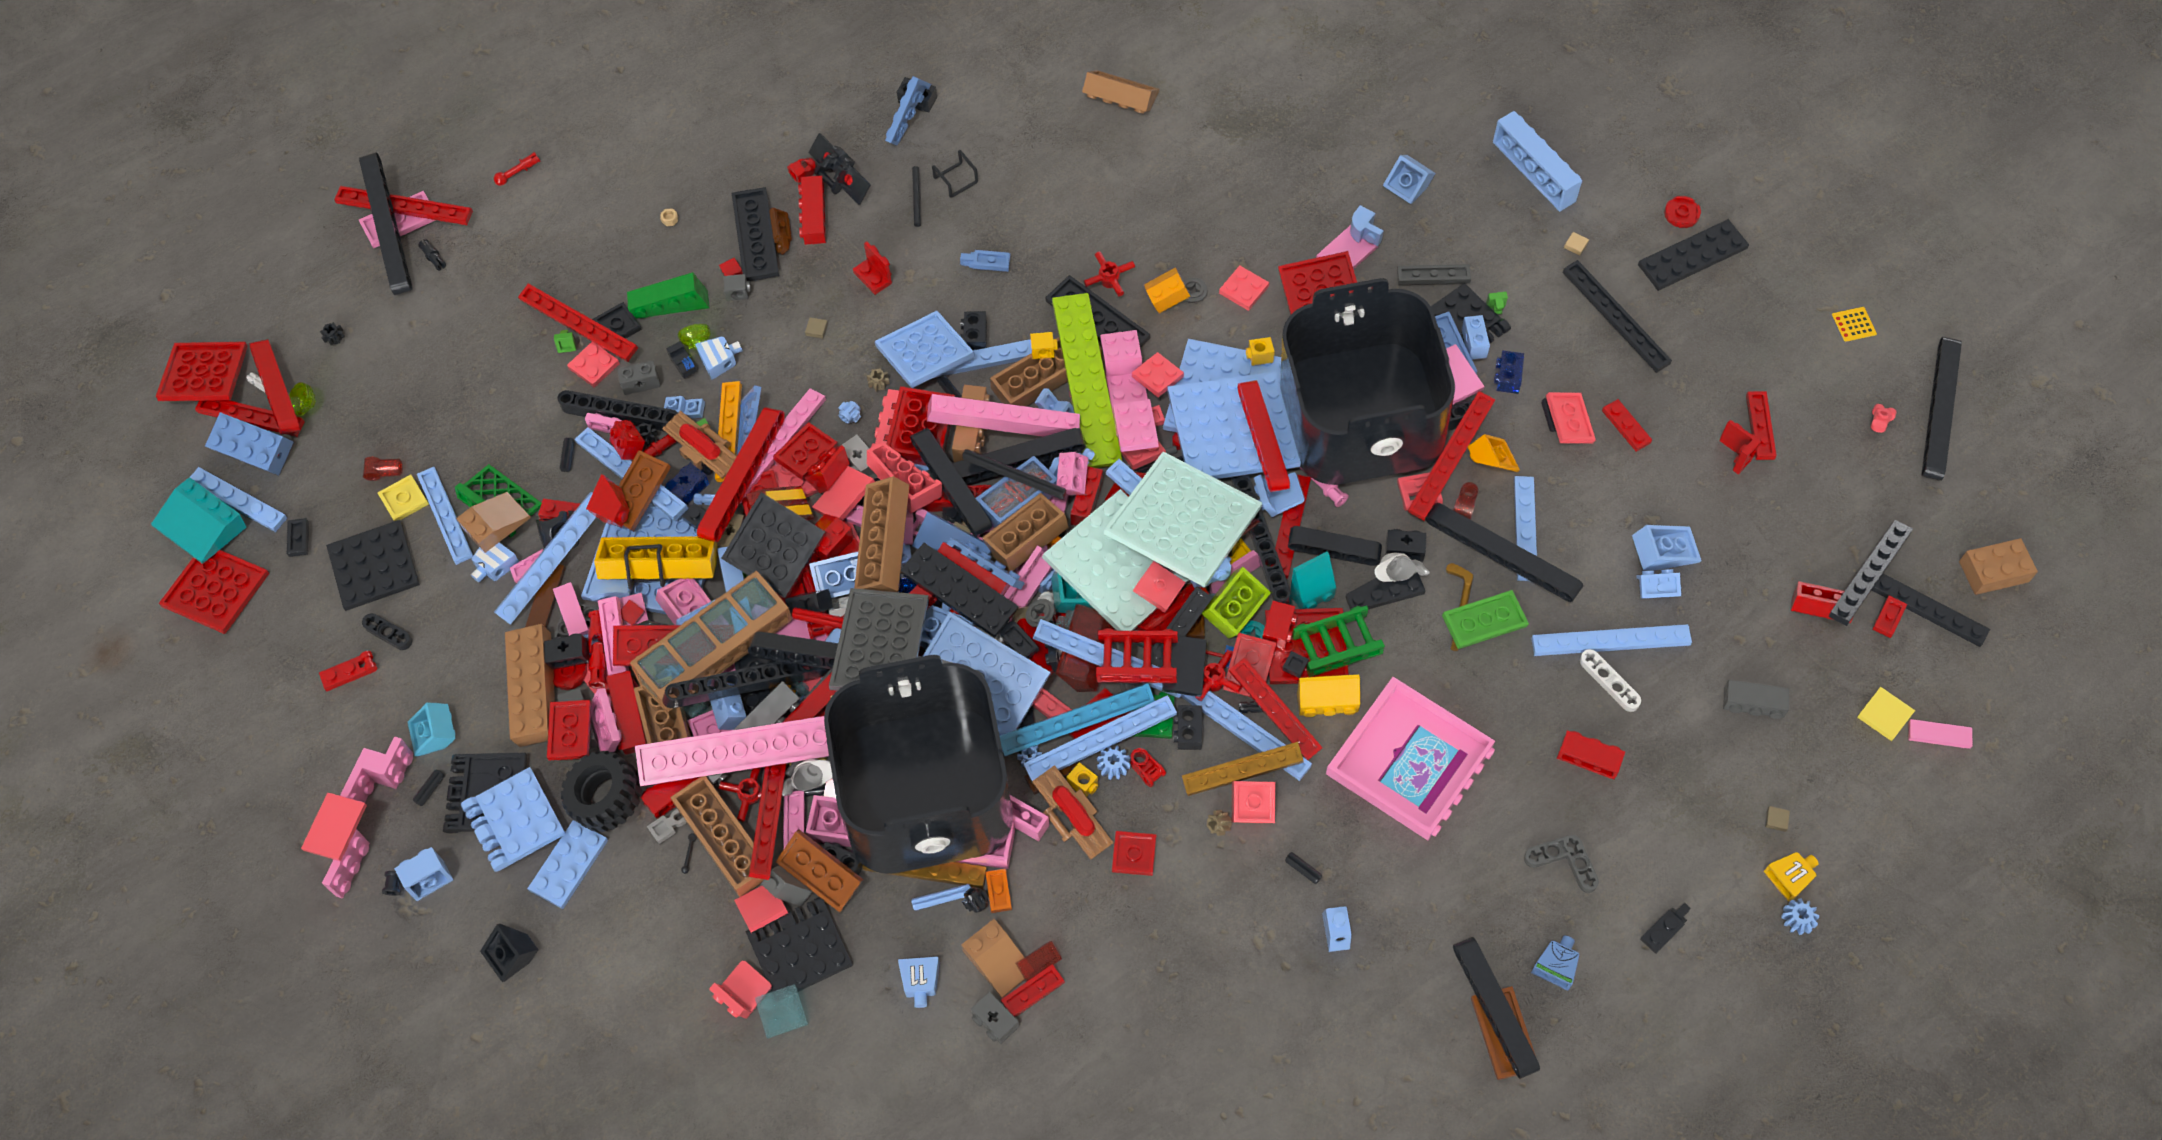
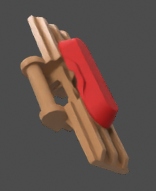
[662,410,737,479]
[1032,765,1113,860]

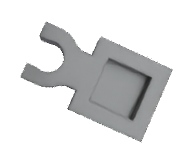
[647,809,686,844]

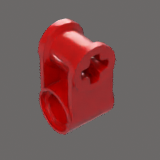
[1130,748,1166,787]

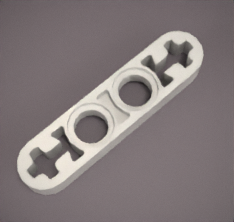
[1580,649,1641,712]

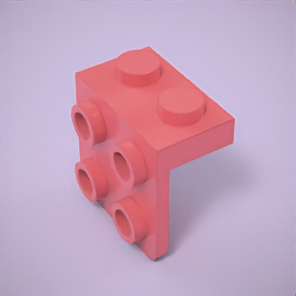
[709,961,772,1019]

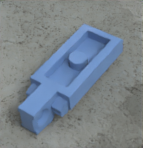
[960,250,1010,272]

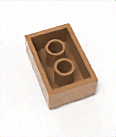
[1959,538,2038,595]

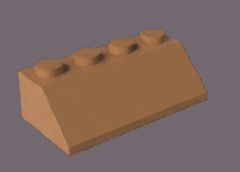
[1082,70,1160,113]
[982,493,1069,572]

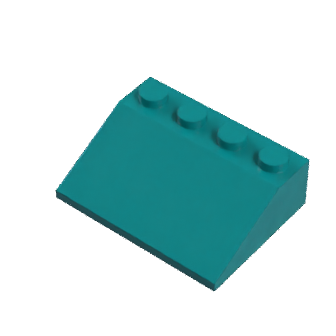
[151,477,246,564]

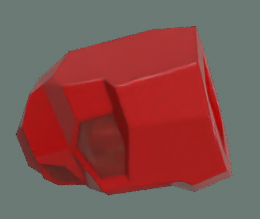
[787,158,816,183]

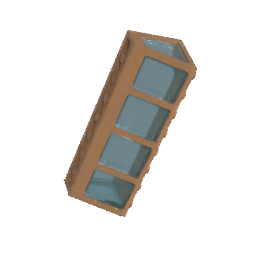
[630,571,793,713]

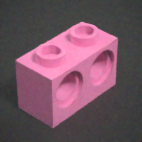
[1056,452,1088,495]

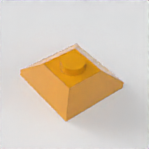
[1468,434,1520,472]

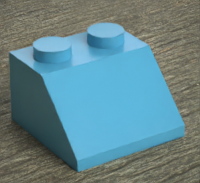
[408,703,455,757]

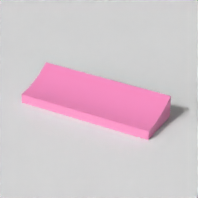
[655,578,735,673]

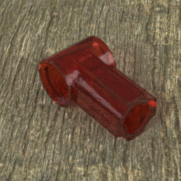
[363,457,403,481]

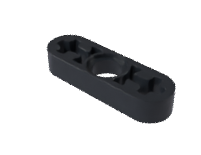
[362,613,412,650]

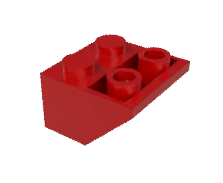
[805,445,850,494]

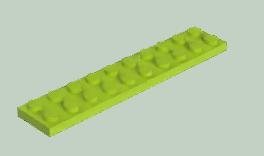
[1052,293,1122,468]

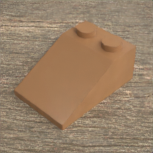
[456,492,531,553]
[962,919,1034,998]

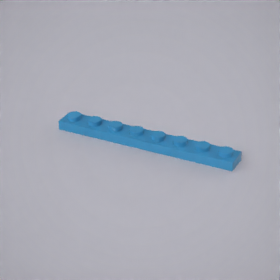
[1000,683,1155,756]

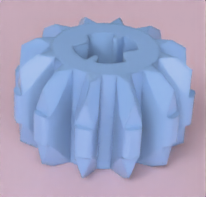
[1097,745,1130,780]
[1781,898,1819,935]

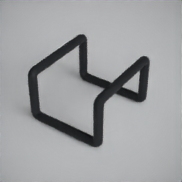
[932,150,978,198]
[624,544,666,590]

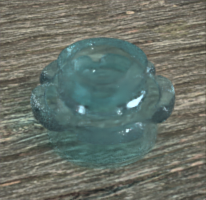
[791,682,809,698]

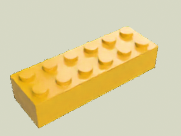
[594,536,718,580]

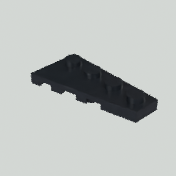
[1345,558,1426,610]

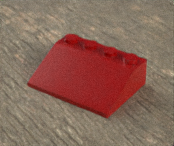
[886,386,955,465]

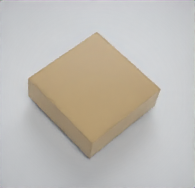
[1564,232,1589,255]

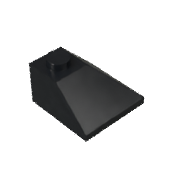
[480,924,539,982]

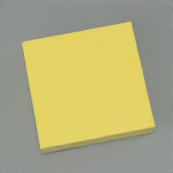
[378,475,429,521]
[1857,687,1915,741]

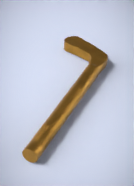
[1446,563,1473,651]

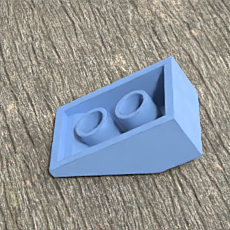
[1632,525,1701,570]
[809,552,858,598]

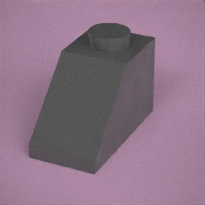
[761,865,812,906]

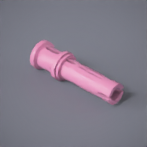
[1300,467,1349,507]

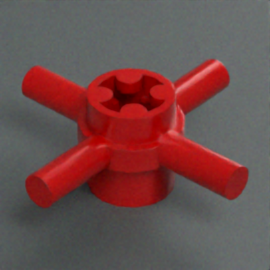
[1084,252,1135,297]
[1195,652,1241,701]
[719,767,761,822]

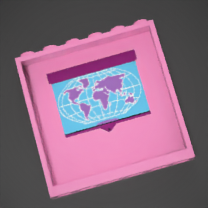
[1326,677,1495,840]

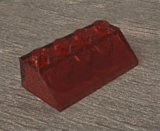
[1056,604,1115,692]

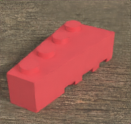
[867,442,942,514]

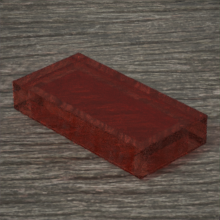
[1015,941,1062,981]

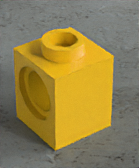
[1030,332,1058,359]
[1246,337,1275,366]
[1066,762,1099,797]

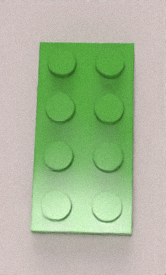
[1442,590,1529,649]

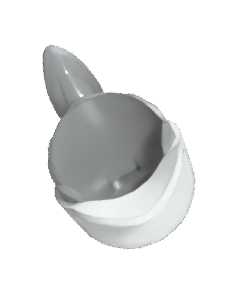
[1374,553,1430,582]
[782,758,832,796]

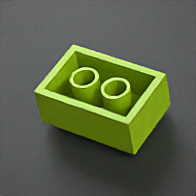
[1202,567,1271,639]

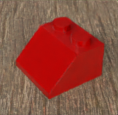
[815,514,854,560]

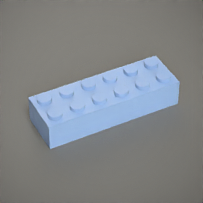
[1493,111,1582,212]

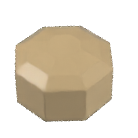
[661,209,678,226]

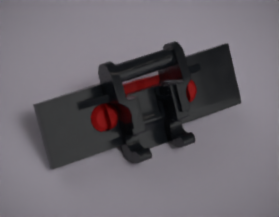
[808,133,871,205]

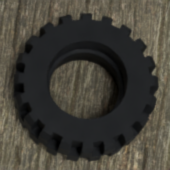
[561,751,642,832]

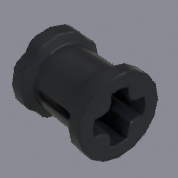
[382,871,401,896]

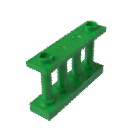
[1292,606,1385,677]

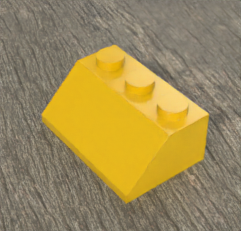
[1297,674,1360,717]

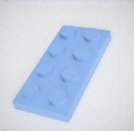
[527,820,608,909]

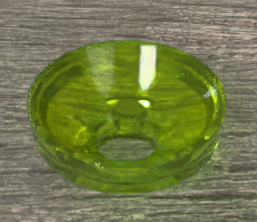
[677,324,711,349]
[289,382,316,416]

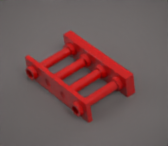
[1096,628,1178,683]

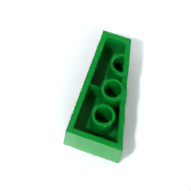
[627,272,710,319]

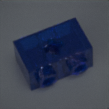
[664,462,709,505]

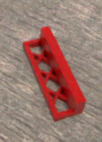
[1135,583,1208,645]

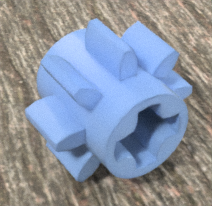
[838,401,861,424]
[1017,745,1042,767]

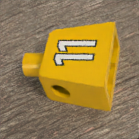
[1763,852,1819,902]

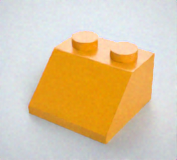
[1144,267,1190,313]

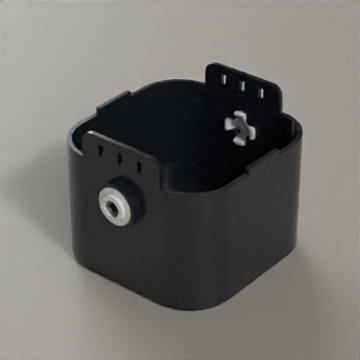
[1280,278,1455,485]
[824,655,1013,874]

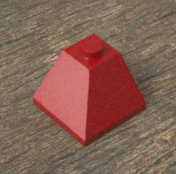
[586,474,630,528]

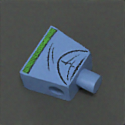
[1531,936,1579,991]

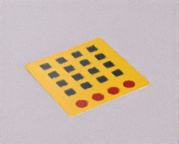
[1832,307,1877,342]

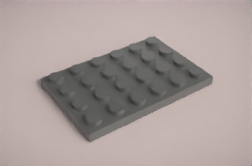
[829,588,929,691]

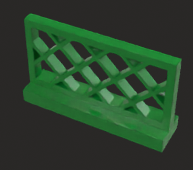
[455,464,542,538]

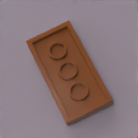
[618,450,671,532]
[776,829,863,912]
[1471,986,1536,1080]

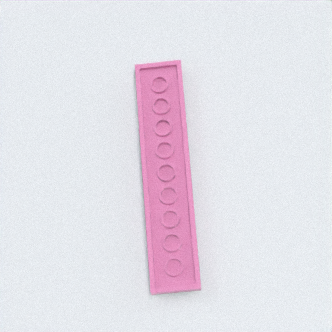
[635,716,829,786]

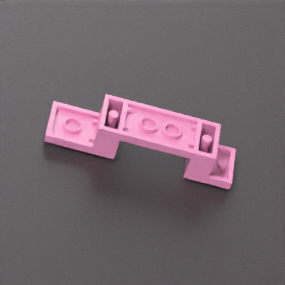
[1100,330,1159,452]
[322,737,413,899]

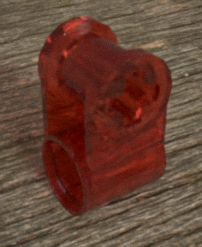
[1453,482,1478,520]

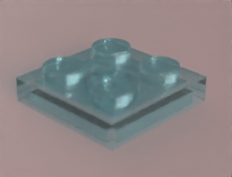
[755,984,808,1039]

